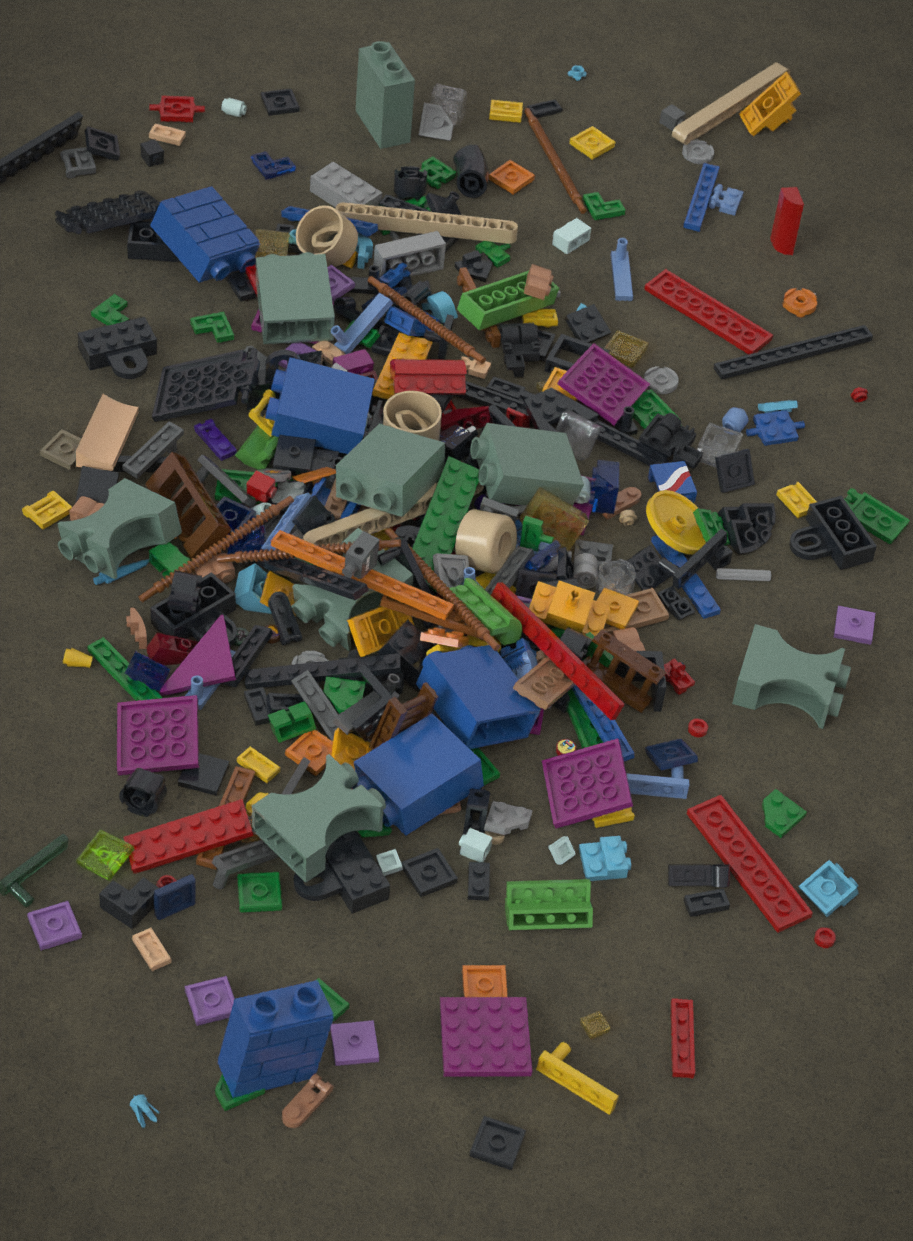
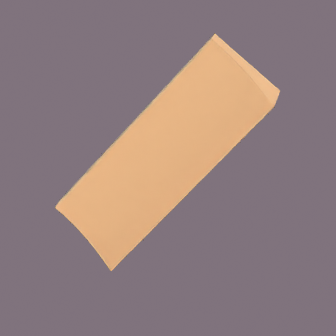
[76,394,139,471]

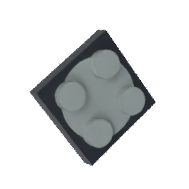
[267,481,314,511]

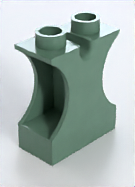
[57,478,182,579]
[291,528,414,651]
[732,624,851,729]
[252,754,386,882]

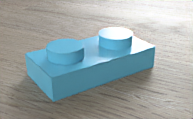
[758,400,798,413]

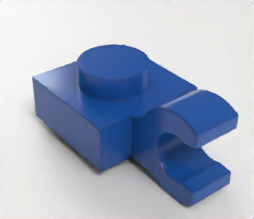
[379,263,410,288]

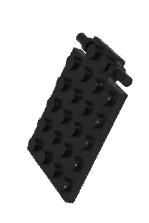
[55,190,160,234]
[152,349,260,422]

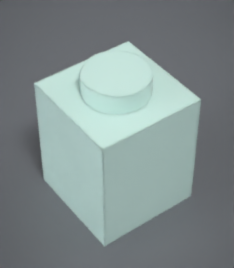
[459,828,492,862]

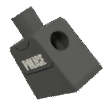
[342,531,380,579]

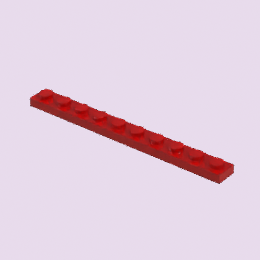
[491,582,625,720]

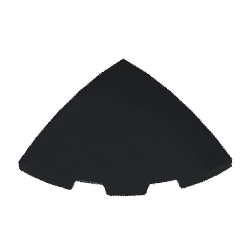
[717,503,776,555]

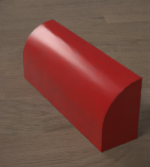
[770,187,804,255]

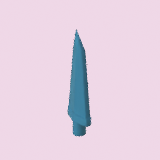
[93,559,149,585]

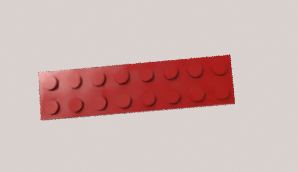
[644,269,773,354]
[687,795,813,933]

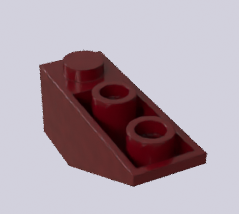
[441,406,493,431]
[146,633,198,666]

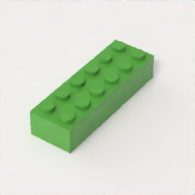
[457,271,559,330]

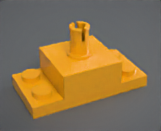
[739,72,801,136]
[529,581,611,636]
[347,606,415,657]

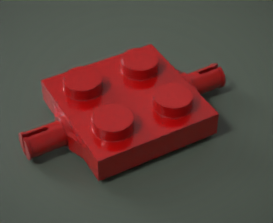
[149,96,205,122]

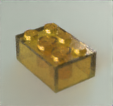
[520,487,589,551]

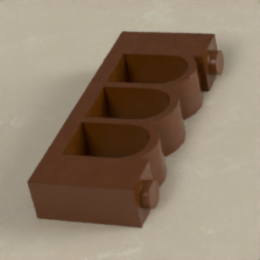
[145,452,231,559]

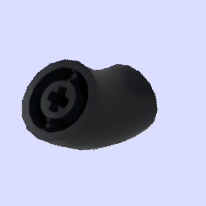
[453,144,489,198]

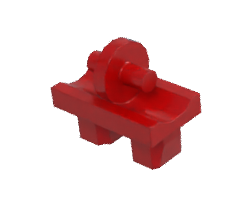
[664,658,695,694]

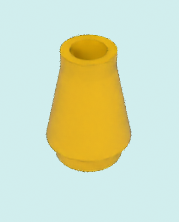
[63,648,93,668]

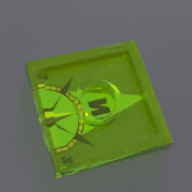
[76,829,134,881]

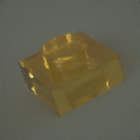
[580,1011,610,1039]

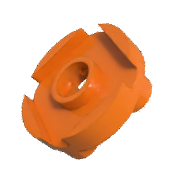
[783,288,817,317]

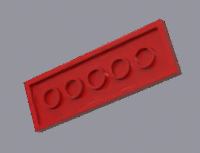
[123,799,254,874]

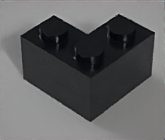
[99,877,159,930]

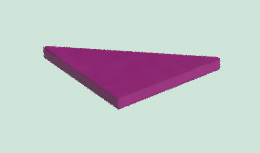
[160,615,236,696]

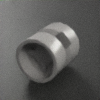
[573,553,598,589]

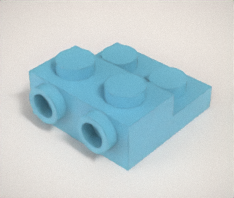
[579,836,631,881]
[799,860,859,917]

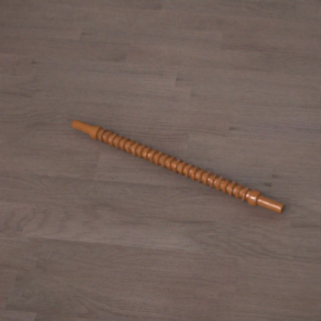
[524,108,587,214]
[368,276,486,364]
[138,496,294,603]
[385,528,500,651]
[217,539,401,563]

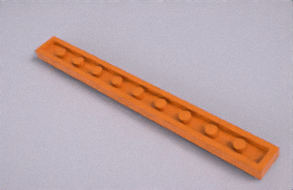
[270,530,454,620]

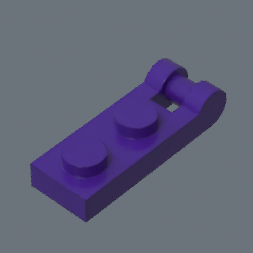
[194,419,237,461]

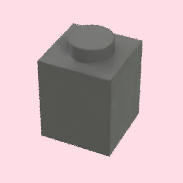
[660,104,686,131]

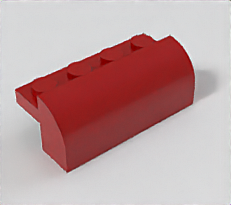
[390,359,467,395]

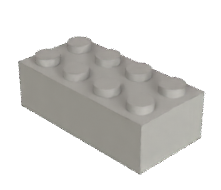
[310,162,382,207]
[374,231,446,278]

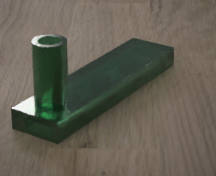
[0,834,69,908]

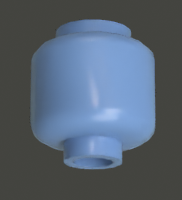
[722,408,748,434]

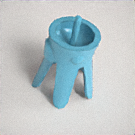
[130,1094,160,1128]

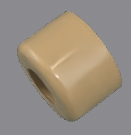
[296,206,358,267]
[383,391,441,441]
[455,509,517,574]

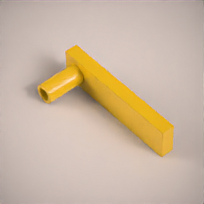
[536,1042,618,1115]

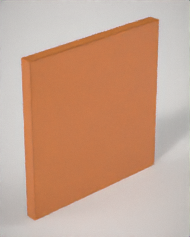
[292,467,336,485]

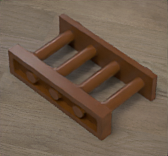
[583,629,667,713]
[369,682,438,750]

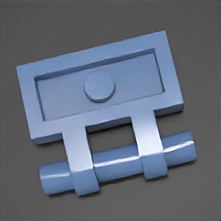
[709,184,743,216]

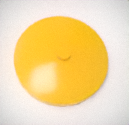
[646,490,706,554]

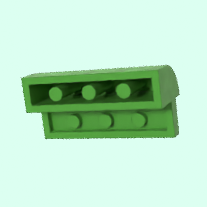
[235,425,279,470]
[450,578,522,645]
[505,879,593,930]

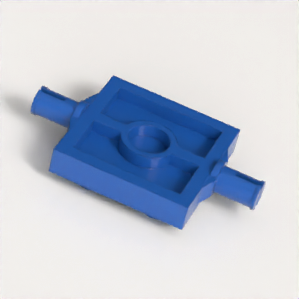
[746,410,805,446]

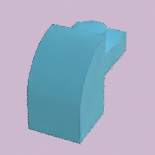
[355,234,373,269]
[421,291,458,323]

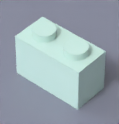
[552,218,591,254]

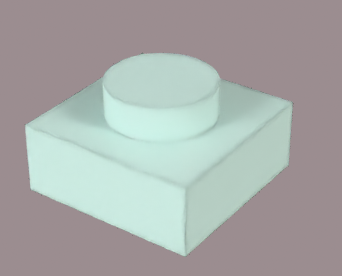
[548,836,576,865]
[376,849,403,876]

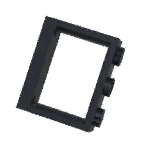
[545,334,610,373]

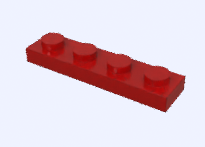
[671,998,695,1078]

